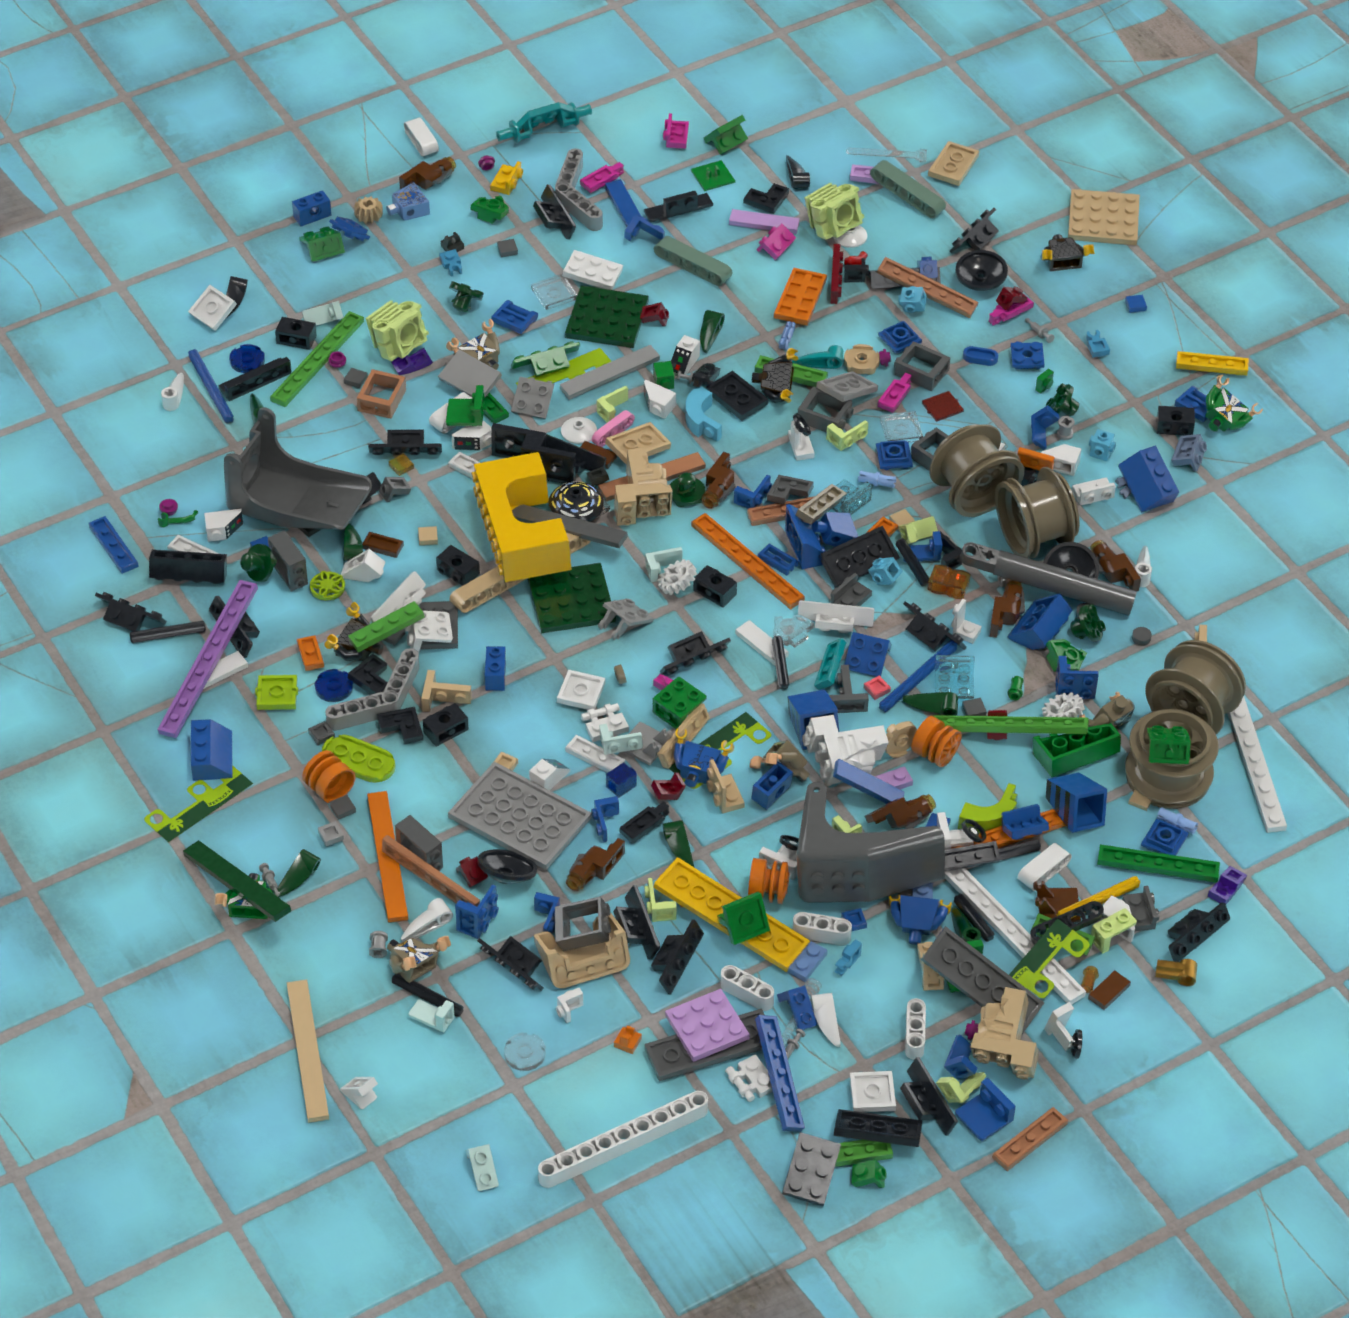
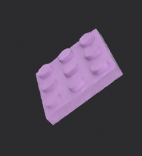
[665,989,750,1062]

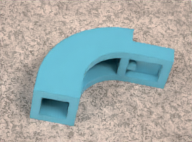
[685,386,722,442]

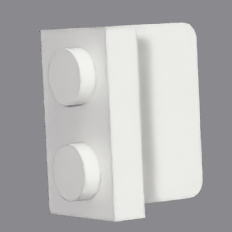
[405,611,453,654]

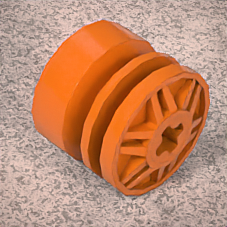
[911,716,962,767]
[302,750,356,803]
[748,858,789,904]

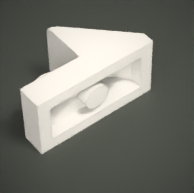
[340,1077,378,1109]

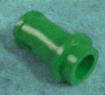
[1007,676,1024,701]

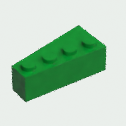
[1033,723,1121,778]

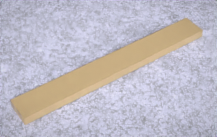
[287,979,329,1123]

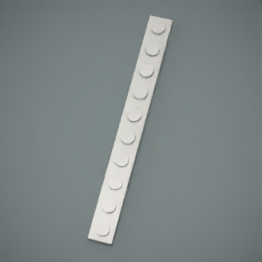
[1228,696,1287,833]
[945,868,1086,1005]

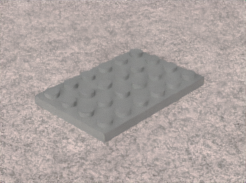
[448,762,592,870]

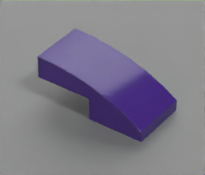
[391,348,433,375]
[1207,866,1247,904]

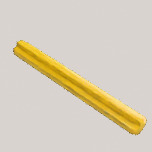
[1057,876,1141,918]

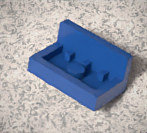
[1001,804,1049,840]

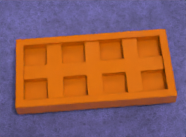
[774,268,827,326]

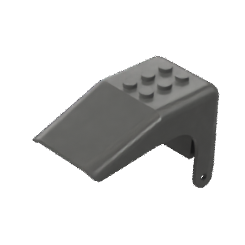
[224,407,372,530]
[796,782,945,903]

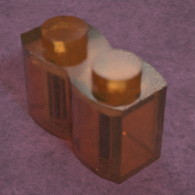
[928,565,971,599]

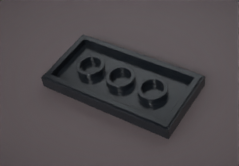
[819,526,900,588]
[834,1109,923,1147]

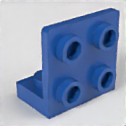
[844,632,892,677]
[1055,656,1099,699]
[455,885,499,939]
[955,1078,1016,1141]

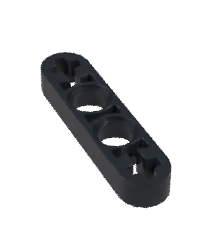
[1030,901,1104,945]

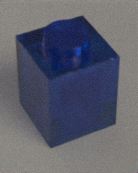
[606,762,637,798]

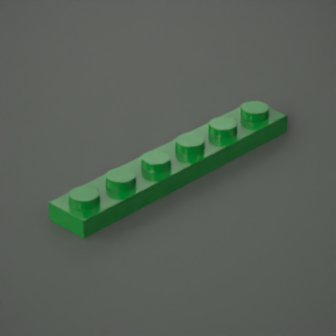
[1097,844,1220,883]

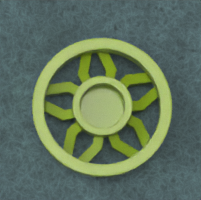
[310,571,345,601]

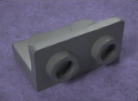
[830,573,872,606]
[1122,886,1160,932]

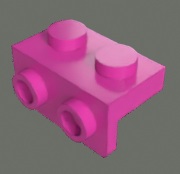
[663,113,689,149]
[756,223,796,260]

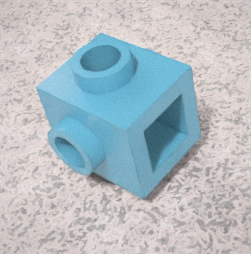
[898,286,927,313]
[1088,429,1116,461]
[868,557,903,585]

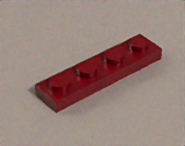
[830,244,844,304]

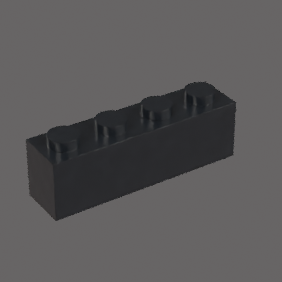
[149,549,227,584]

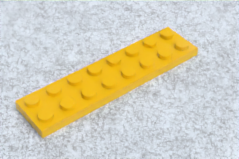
[653,857,810,972]

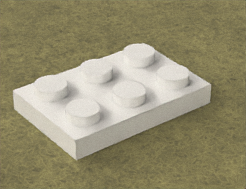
[562,250,623,290]

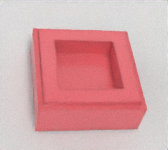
[864,675,891,700]

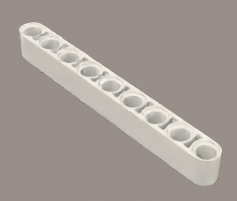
[538,1091,708,1188]

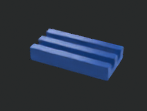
[758,543,799,576]

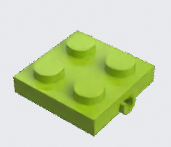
[255,675,299,710]

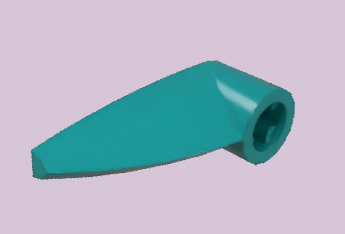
[792,345,844,369]

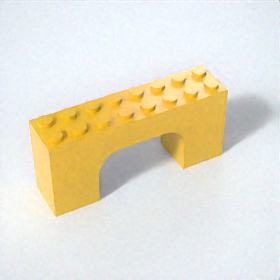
[471,452,572,582]

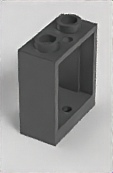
[894,341,950,391]
[798,386,854,432]
[911,427,949,470]
[268,530,308,591]
[395,815,443,871]
[555,896,611,952]

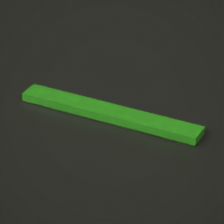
[270,311,364,407]
[934,715,1089,734]

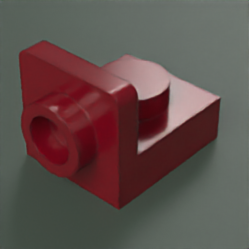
[640,302,669,327]

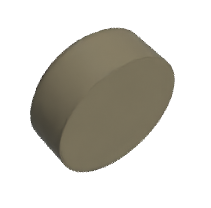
[614,664,627,684]

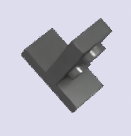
[829,665,869,713]

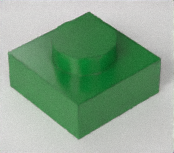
[1035,369,1054,394]

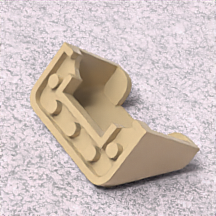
[533,914,630,989]

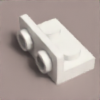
[1072,477,1116,506]

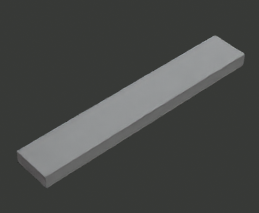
[560,345,660,400]

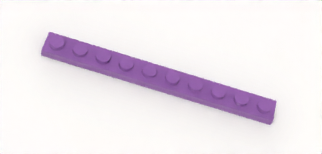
[157,580,258,738]

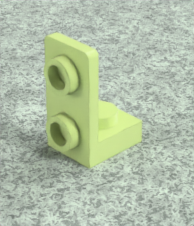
[597,386,628,423]
[826,420,869,451]
[899,516,938,543]
[644,878,677,922]
[1091,908,1137,954]
[936,1072,986,1103]

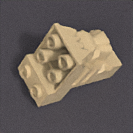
[614,448,672,526]
[971,987,1039,1080]

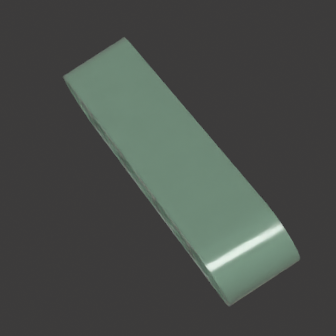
[870,160,946,218]
[653,236,733,286]

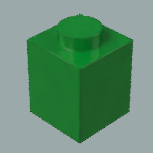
[653,361,675,389]

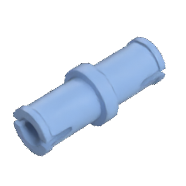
[858,470,896,488]
[1157,807,1198,834]

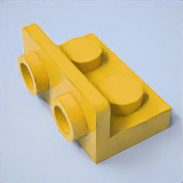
[490,161,523,195]

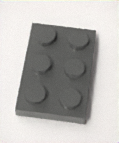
[420,601,458,649]

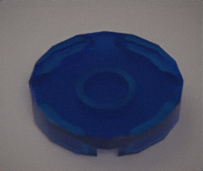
[229,344,265,373]
[314,669,353,702]

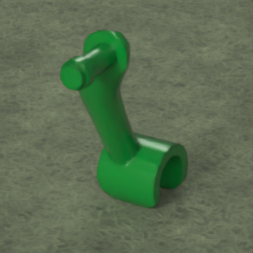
[158,510,198,527]

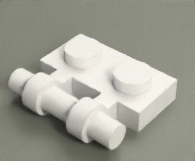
[581,703,629,742]
[725,1054,773,1102]

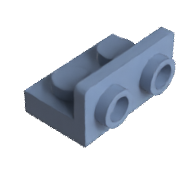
[1171,434,1207,471]

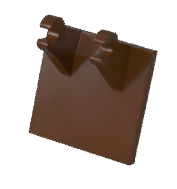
[1033,881,1081,923]

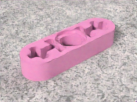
[592,410,635,447]

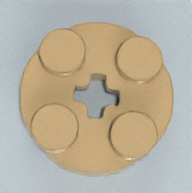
[844,344,880,375]
[885,721,917,758]

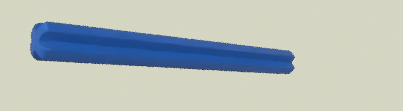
[188,349,234,423]
[879,640,958,712]

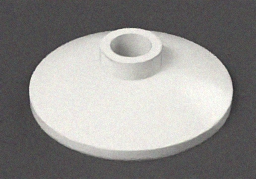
[833,225,867,248]
[561,417,597,444]

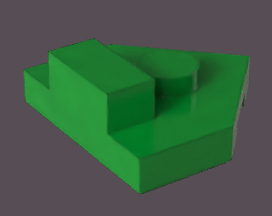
[470,196,509,224]
[1046,639,1087,672]

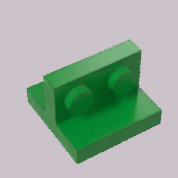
[703,114,748,154]
[717,892,770,945]

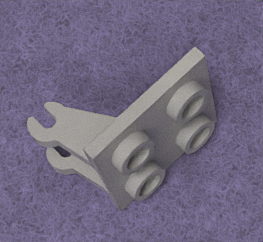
[511,377,555,419]
[598,598,654,640]
[624,722,673,765]

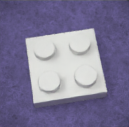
[188,285,237,331]
[557,670,605,710]
[850,1071,896,1112]

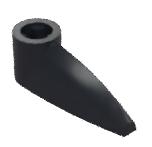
[786,155,810,188]
[226,276,248,318]

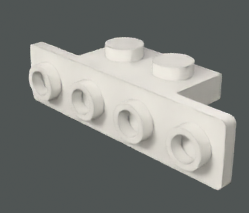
[370,571,426,623]
[798,600,875,633]

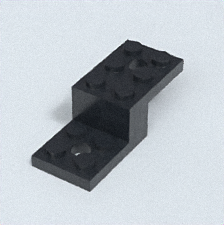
[491,423,576,484]

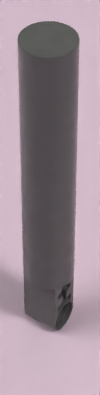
[960,542,1137,616]

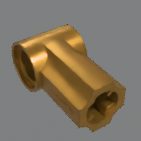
[1155,959,1197,986]

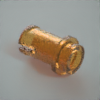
[1080,966,1099,993]

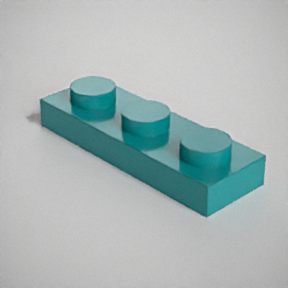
[814,638,847,690]

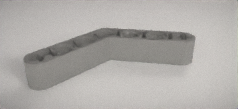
[555,148,603,231]
[325,648,420,731]

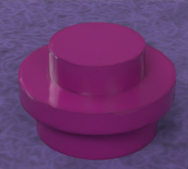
[478,155,495,171]
[879,349,891,367]
[328,351,346,368]
[159,499,178,516]
[964,1020,978,1041]

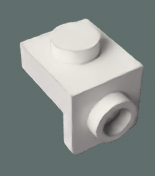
[556,988,583,1023]

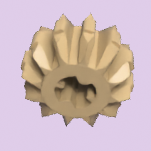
[354,196,383,224]

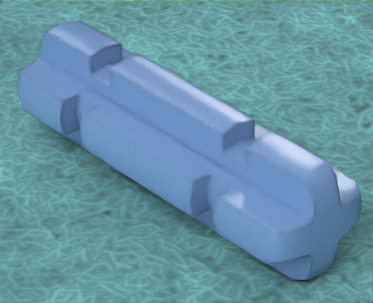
[778,321,796,350]

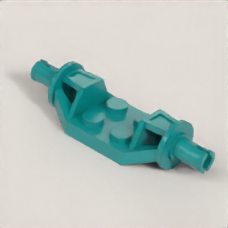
[496,102,592,143]

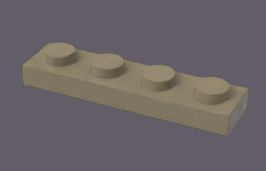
[796,484,847,524]

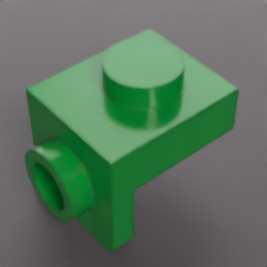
[852,1159,887,1188]

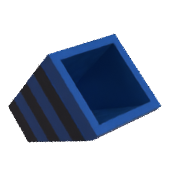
[787,689,839,750]
[1046,772,1107,833]

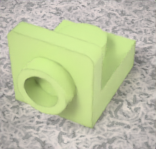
[832,815,862,833]

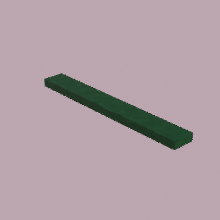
[183,840,292,922]

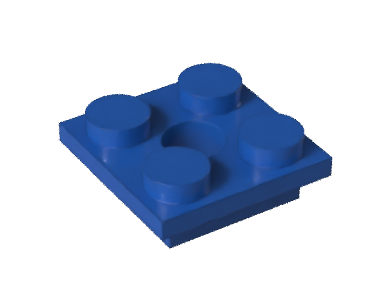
[329,216,370,241]
[878,321,922,354]
[1010,341,1045,369]
[876,440,913,470]
[1141,819,1189,855]

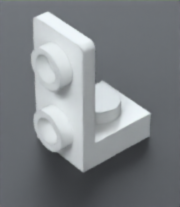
[951,599,982,644]

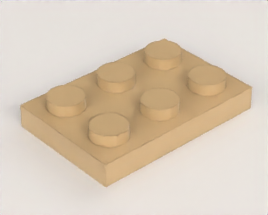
[928,141,979,186]
[605,422,671,465]

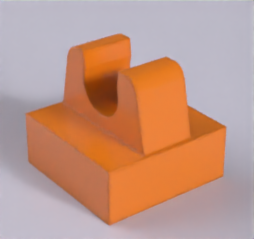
[614,1025,642,1054]

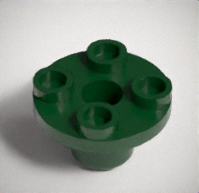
[449,281,484,312]
[1046,383,1080,417]
[670,473,705,507]
[240,544,277,582]
[1070,604,1106,642]

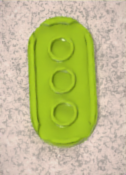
[322,735,396,783]

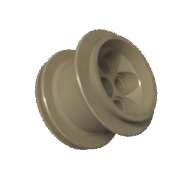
[929,424,1024,517]
[995,467,1080,559]
[1145,640,1246,734]
[1125,709,1219,809]

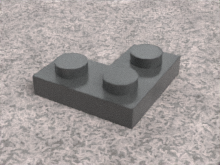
[767,475,814,504]

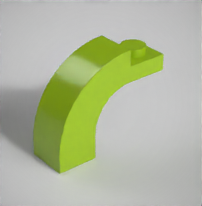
[958,783,1018,833]

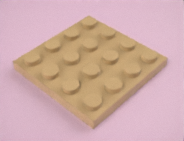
[1068,189,1140,246]

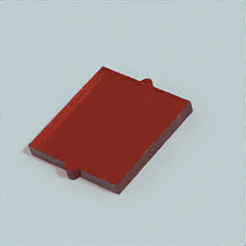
[922,391,964,422]

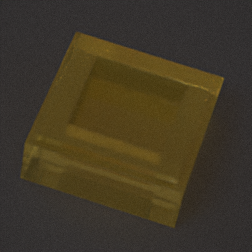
[389,454,414,476]

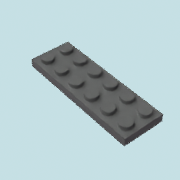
[921,926,1044,1034]
[645,1008,765,1081]

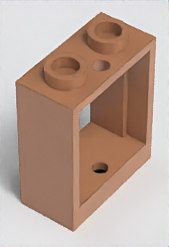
[357,369,406,419]

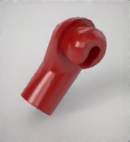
[844,251,868,265]

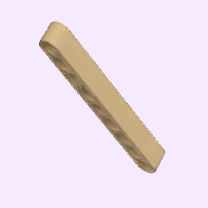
[449,533,591,613]

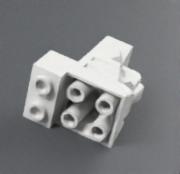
[802,715,889,787]

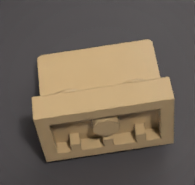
[707,759,745,814]

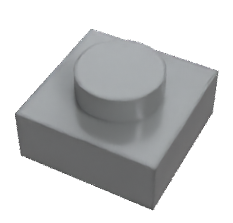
[318,821,344,847]

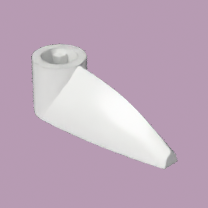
[161,372,184,411]
[1135,546,1152,587]
[401,898,453,942]
[811,993,841,1047]

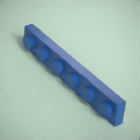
[755,1015,805,1132]

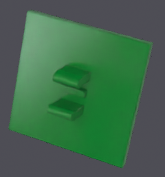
[691,160,735,191]

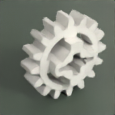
[657,559,697,595]
[1042,693,1085,717]

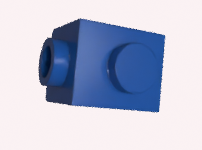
[917,256,938,278]

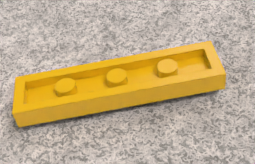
[1176,351,1249,376]

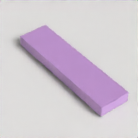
[729,209,800,234]

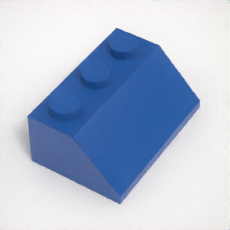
[1118,445,1179,513]
[785,504,825,570]
[1007,594,1073,650]
[191,719,233,781]

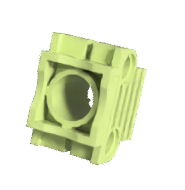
[804,183,865,240]
[365,300,429,361]

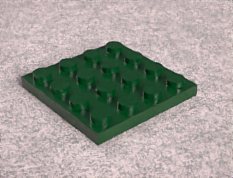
[565,285,649,348]
[527,563,616,634]

